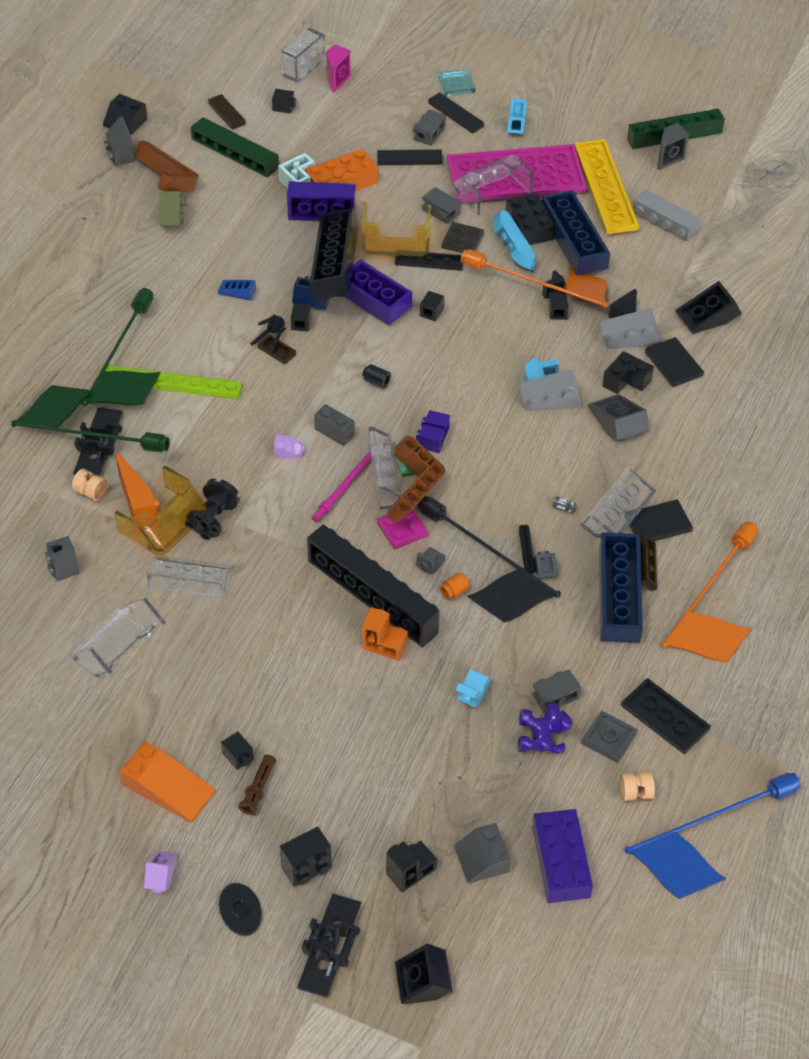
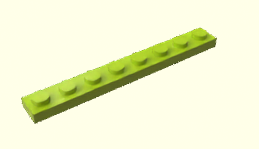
[98,364,242,400]

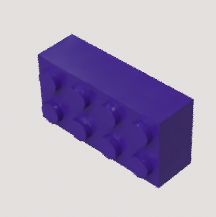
[287,181,356,221]
[344,260,413,325]
[532,809,593,903]

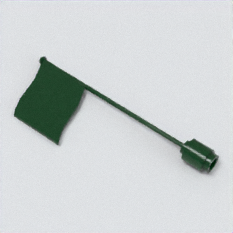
[81,288,161,406]
[11,385,170,453]

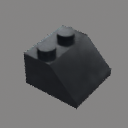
[103,93,147,135]
[395,944,452,1005]

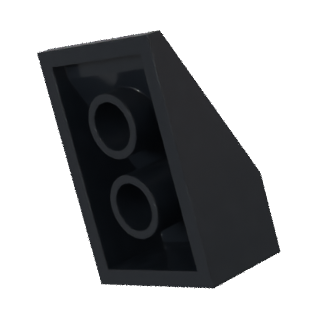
[675,281,742,334]

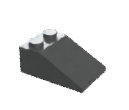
[588,394,649,441]

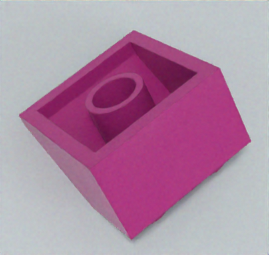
[326,44,351,92]

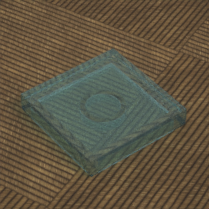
[438,69,475,96]

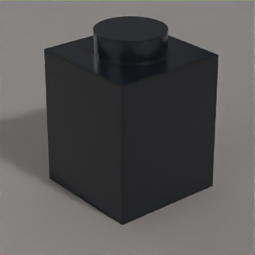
[272,89,297,114]
[420,291,444,321]
[548,292,568,320]
[291,303,312,332]
[221,731,254,770]

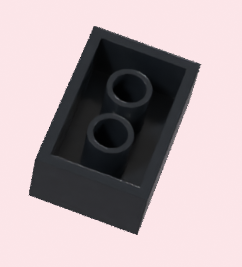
[505,193,555,245]

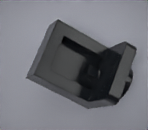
[542,270,565,299]

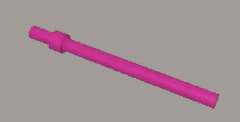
[312,445,380,522]

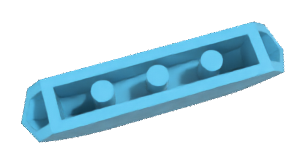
[493,210,536,271]

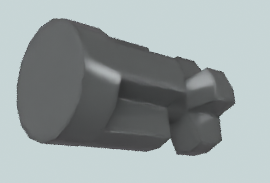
[553,496,576,513]

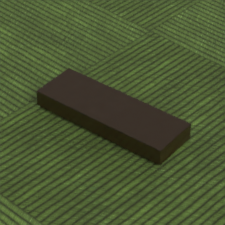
[208,94,246,130]
[640,534,657,591]

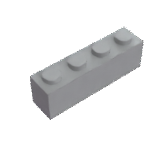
[633,190,700,241]

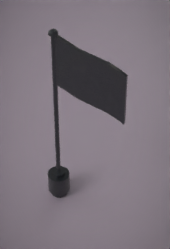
[418,496,561,623]

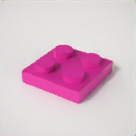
[377,509,428,550]

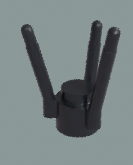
[250,314,286,351]

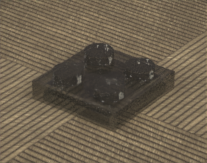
[442,222,484,253]

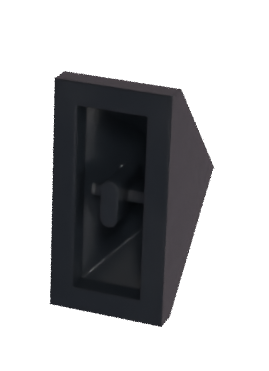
[608,289,637,318]

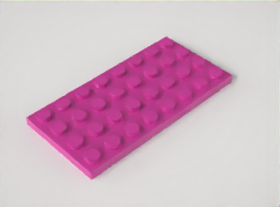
[447,144,587,203]

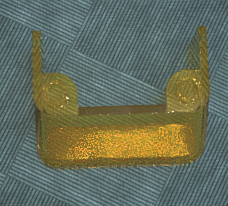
[361,202,432,257]
[115,465,206,556]

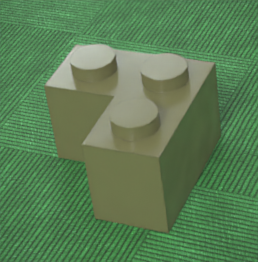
[159,191,186,226]

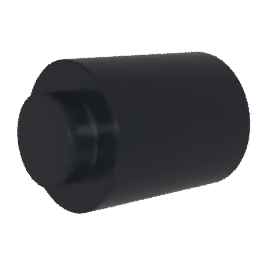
[362,364,391,389]

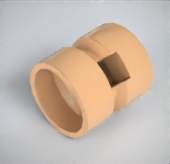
[72,469,108,501]
[620,771,655,801]

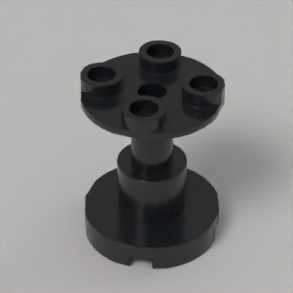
[185,478,240,540]

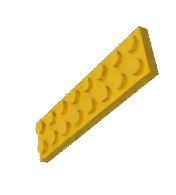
[574,139,639,234]

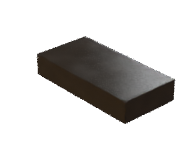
[258,334,296,365]

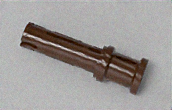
[238,754,276,815]

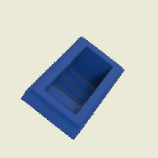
[218,280,256,301]

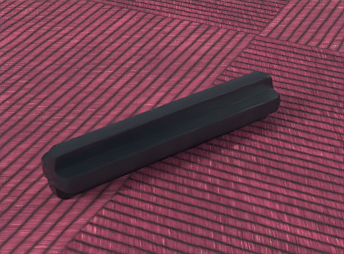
[519,524,535,574]

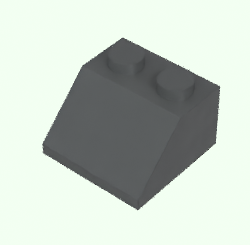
[104,116,134,166]
[657,123,689,170]
[454,823,511,884]

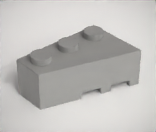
[600,308,661,348]
[520,369,584,410]

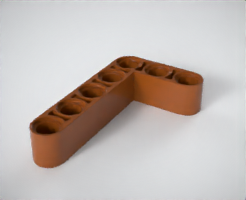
[135,141,199,192]
[387,436,445,523]

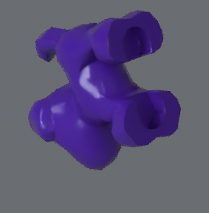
[517,702,573,754]

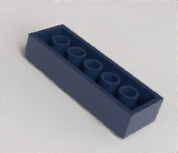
[541,190,610,275]
[599,532,643,643]

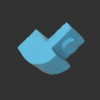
[507,98,527,134]
[524,358,559,382]
[456,669,492,707]

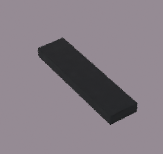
[428,92,484,133]
[377,149,442,165]
[395,250,463,271]

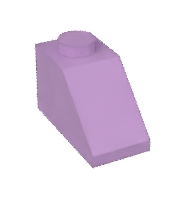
[144,851,178,893]

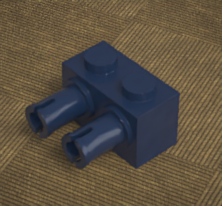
[292,276,330,310]

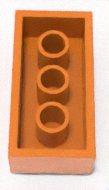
[305,149,378,191]

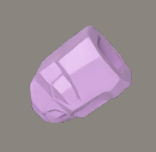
[274,434,305,459]

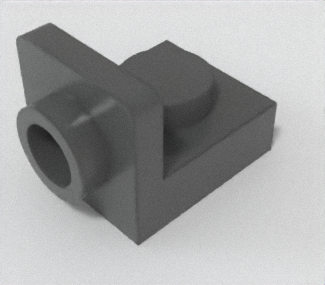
[416,547,446,575]
[534,551,558,579]

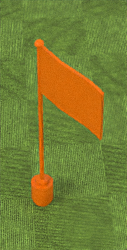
[461,249,608,308]
[661,521,758,662]

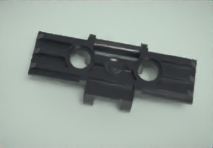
[73,407,123,476]
[297,894,362,998]

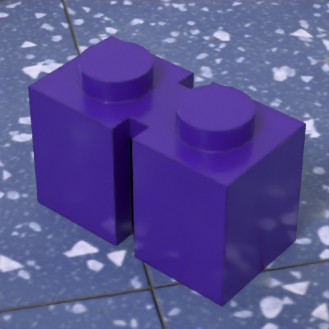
[416,410,450,453]

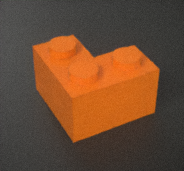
[362,607,408,661]

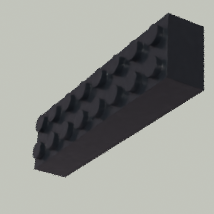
[310,208,359,301]
[307,524,439,648]

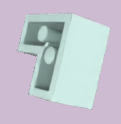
[278,153,315,189]

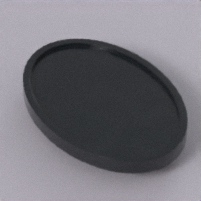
[219,883,262,936]

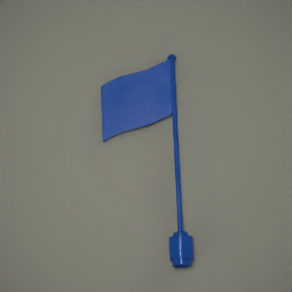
[625,772,801,899]

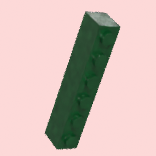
[627,108,725,149]
[191,117,279,177]

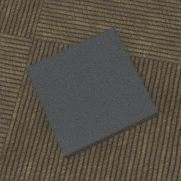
[581,711,638,763]

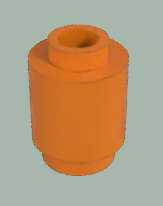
[440,572,469,599]

